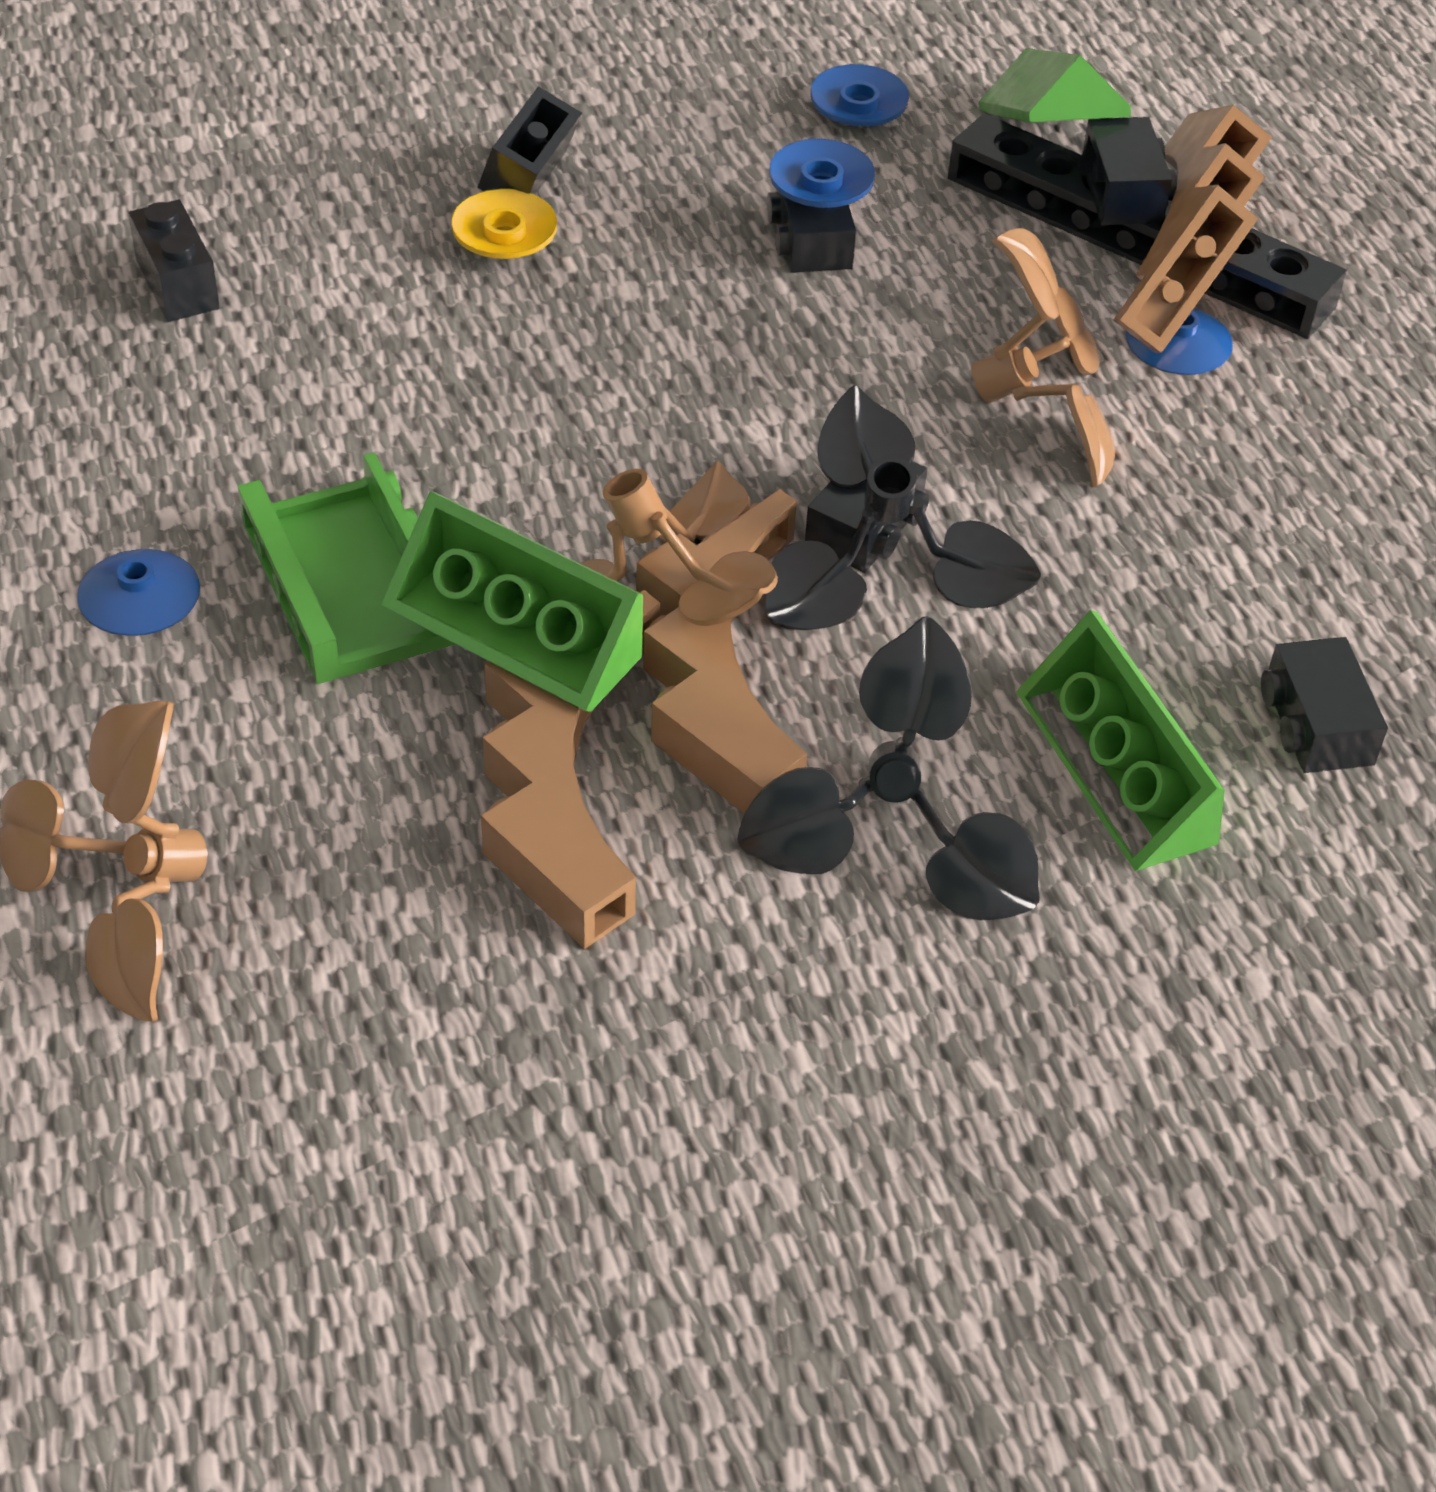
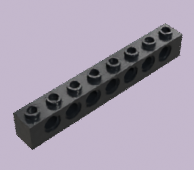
[947,113,1347,340]

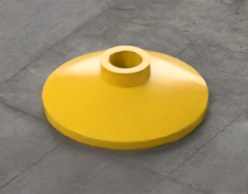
[452,189,557,259]

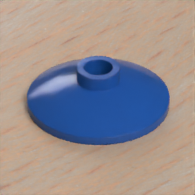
[810,64,909,127]
[769,139,875,208]
[1126,308,1233,375]
[77,549,200,636]

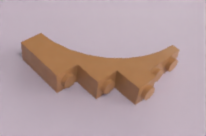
[636,489,807,814]
[481,590,660,949]

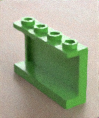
[237,452,455,684]

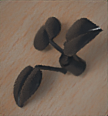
[764,385,1041,630]
[737,616,1040,920]

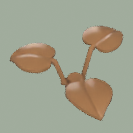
[971,228,1115,488]
[580,461,778,626]
[0,701,207,1022]

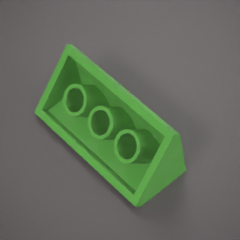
[979,48,1131,122]
[381,491,643,712]
[1016,610,1225,871]

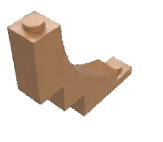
[1113,104,1272,353]

